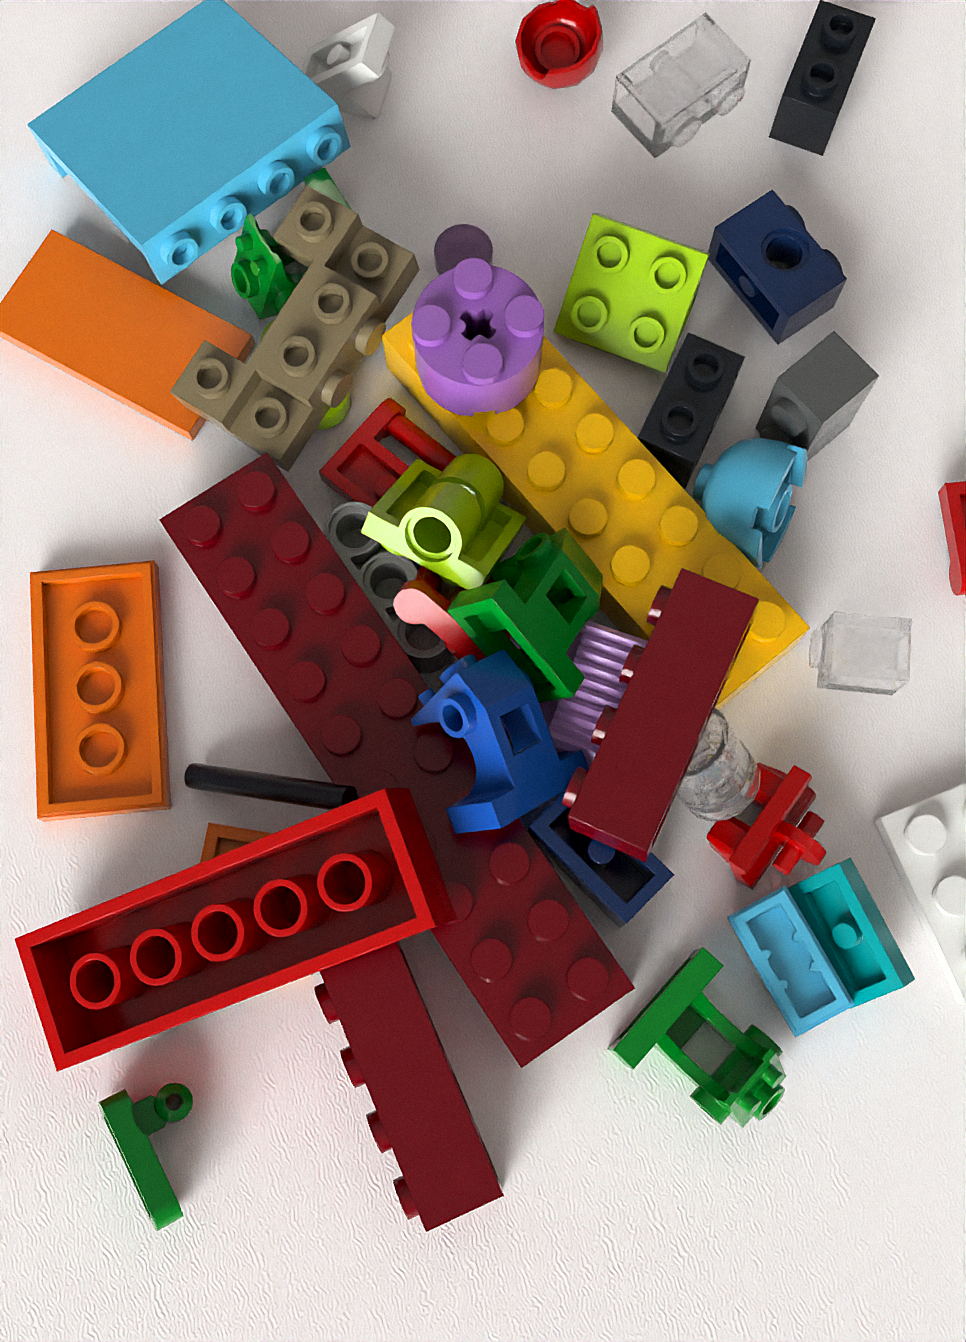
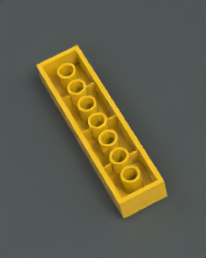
[382,312,810,717]

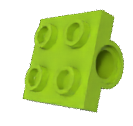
[553,213,710,373]
[361,454,527,590]

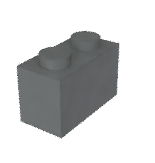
[755,331,879,461]

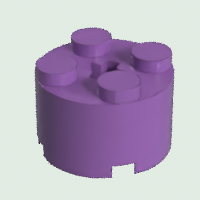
[411,258,544,416]

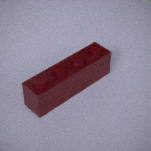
[562,568,759,862]
[314,941,504,1232]

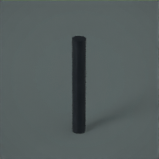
[184,763,358,810]

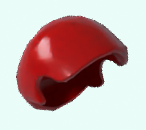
[515,0,603,89]

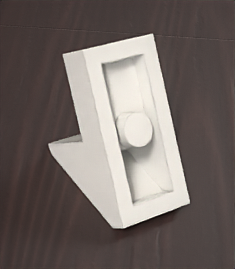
[301,12,395,119]

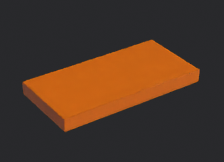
[0,229,256,441]
[30,560,171,822]

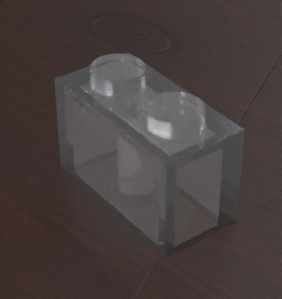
[611,12,751,158]

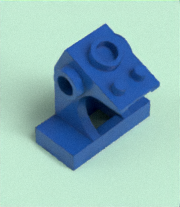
[411,649,589,834]

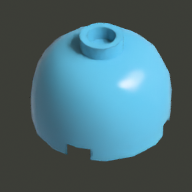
[693,437,808,568]

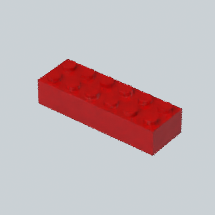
[14,788,457,1072]

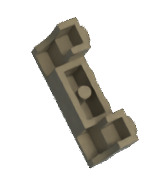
[170,185,420,472]

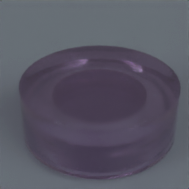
[434,224,493,275]

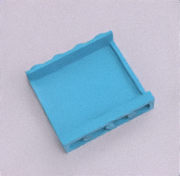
[27,0,351,284]

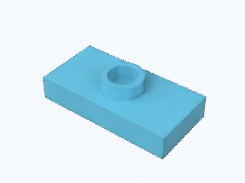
[727,885,855,1037]

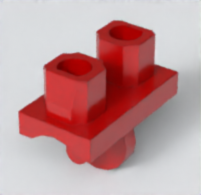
[707,763,827,890]

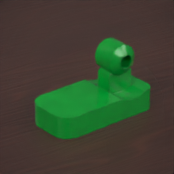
[98,1083,193,1231]

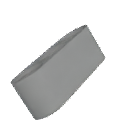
[326,502,452,673]

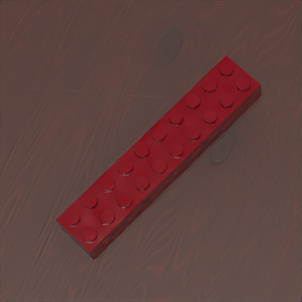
[159,452,635,1068]

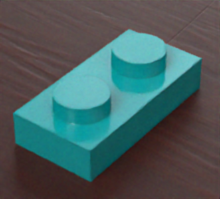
[788,857,915,1009]

